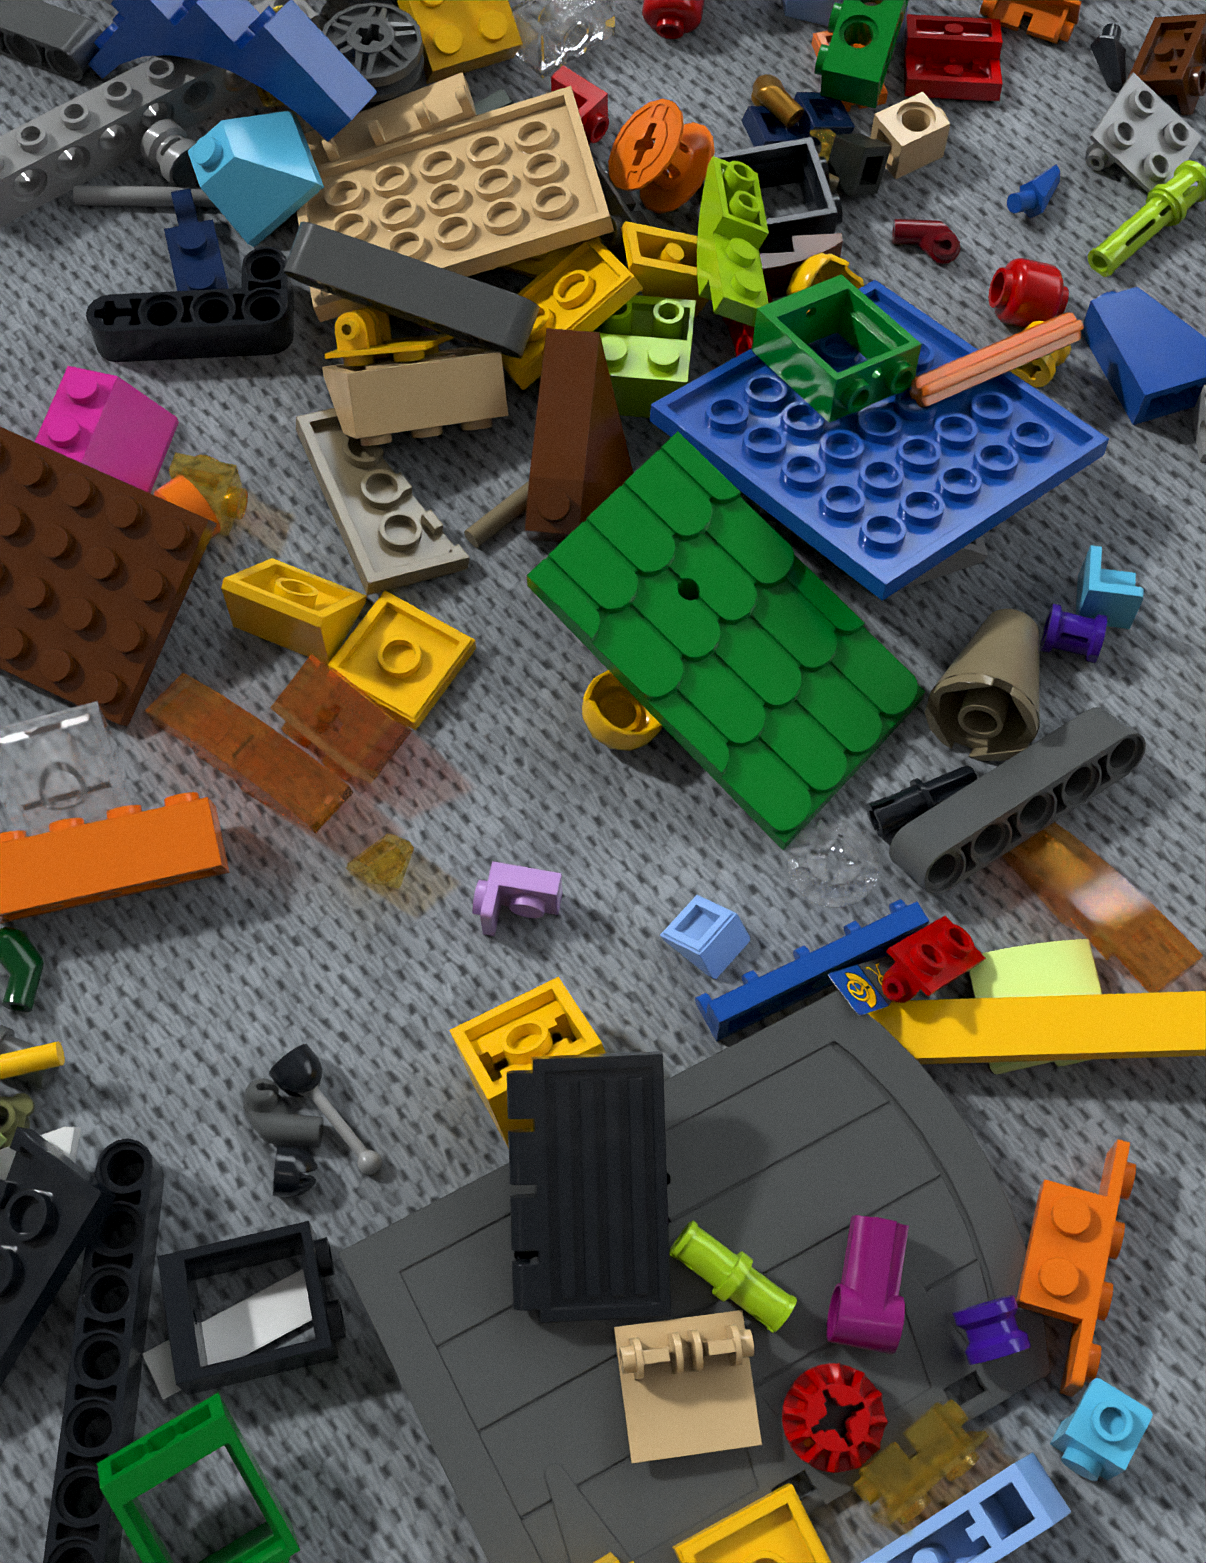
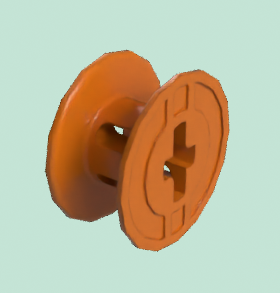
[608,99,715,214]

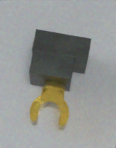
[810,129,891,196]

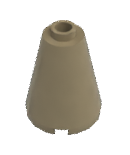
[925,609,1040,761]

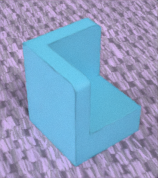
[1076,545,1144,629]

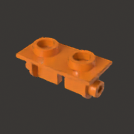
[979,0,1082,44]

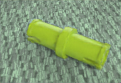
[669,1220,797,1333]

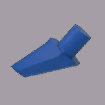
[1007,164,1060,218]

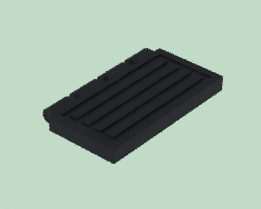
[506,1051,671,1323]

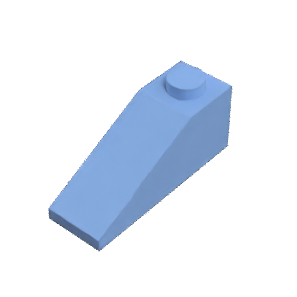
[861,1452,1071,1563]

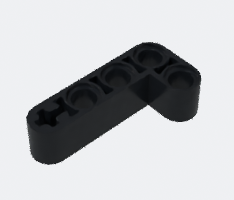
[86,247,294,362]

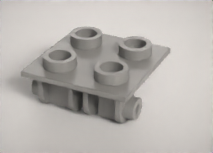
[1086,72,1202,192]

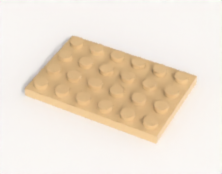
[297,86,614,322]

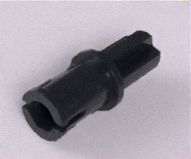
[866,766,978,838]

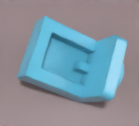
[1050,1378,1153,1481]

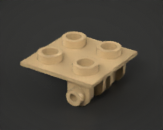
[614,1310,762,1463]

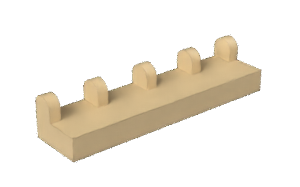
[304,72,477,166]

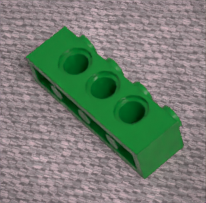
[814,0,909,109]

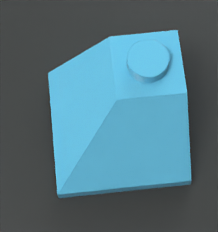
[187,111,324,247]

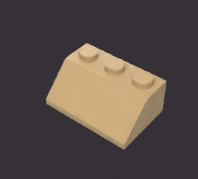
[322,346,508,446]

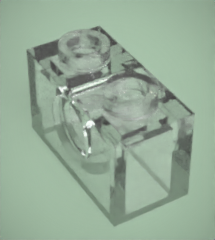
[511,0,616,79]

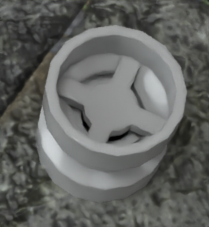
[140,119,198,187]

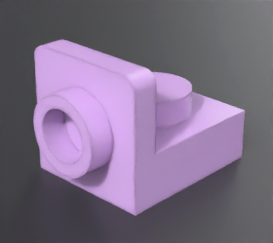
[472,861,562,936]

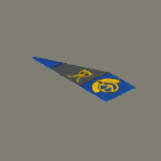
[828,955,895,1016]

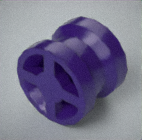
[952,1295,1031,1365]

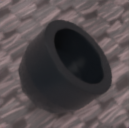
[272,1146,318,1197]

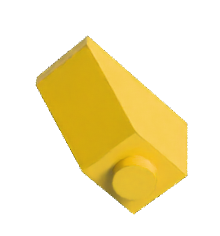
[621,221,709,318]

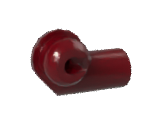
[892,219,961,264]

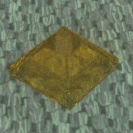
[345,833,414,888]

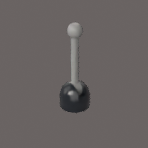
[269,1044,382,1175]

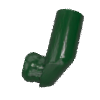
[0,927,44,1012]

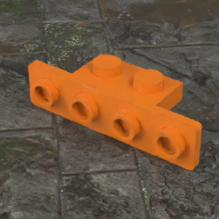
[1016,1139,1136,1397]

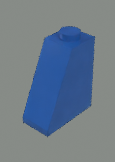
[1081,287,1206,425]

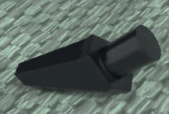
[1090,23,1126,93]

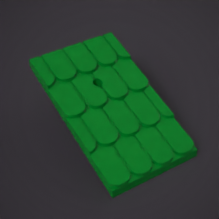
[527,431,925,850]

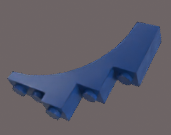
[88,0,377,142]

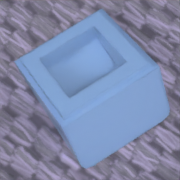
[660,895,750,979]

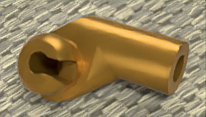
[751,74,804,128]

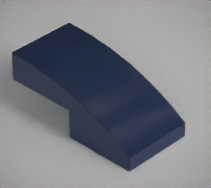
[741,92,855,147]

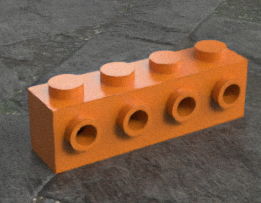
[0,792,230,924]

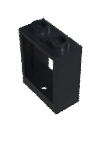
[696,137,843,254]
[157,1221,346,1395]

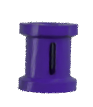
[1040,603,1107,663]

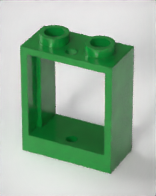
[752,274,922,423]
[97,1392,300,1563]

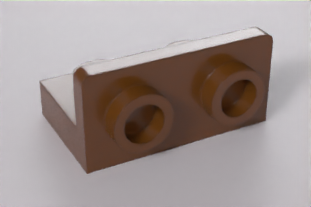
[1128,14,1206,115]

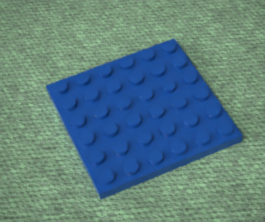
[650,280,1109,601]

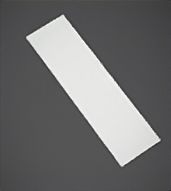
[142,1269,312,1400]

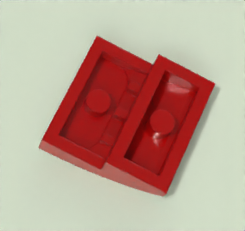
[904,14,1003,101]

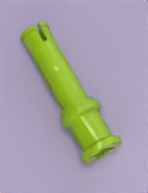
[1087,160,1206,277]

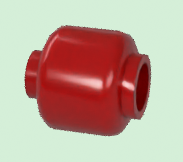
[642,0,704,39]
[988,258,1069,328]

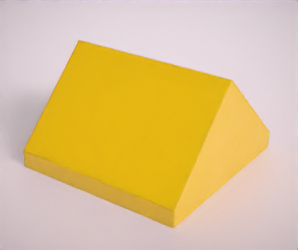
[221,558,367,665]

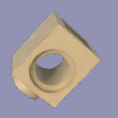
[870,92,951,179]

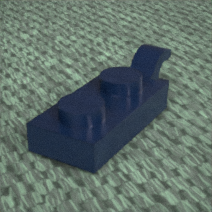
[164,188,229,291]

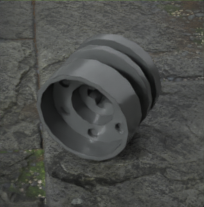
[322,2,427,112]

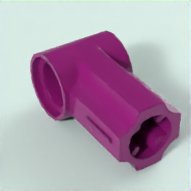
[826,1215,909,1355]

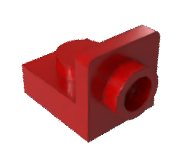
[551,65,609,144]

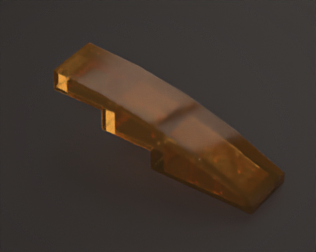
[145,673,354,834]
[1002,822,1203,993]

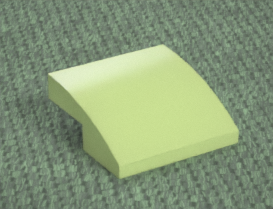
[969,939,1103,1074]

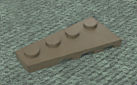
[296,408,470,595]

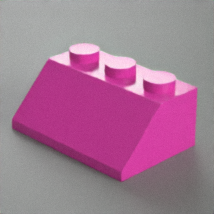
[35,366,179,493]

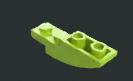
[697,156,769,327]

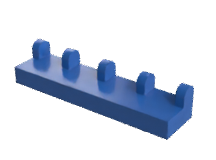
[695,899,929,1042]

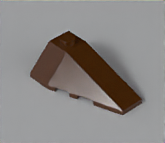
[525,328,633,543]

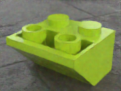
[593,295,696,418]

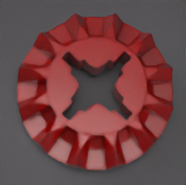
[782,1363,888,1473]

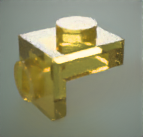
[169,452,248,536]

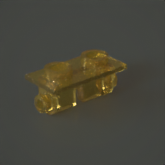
[853,1399,989,1525]

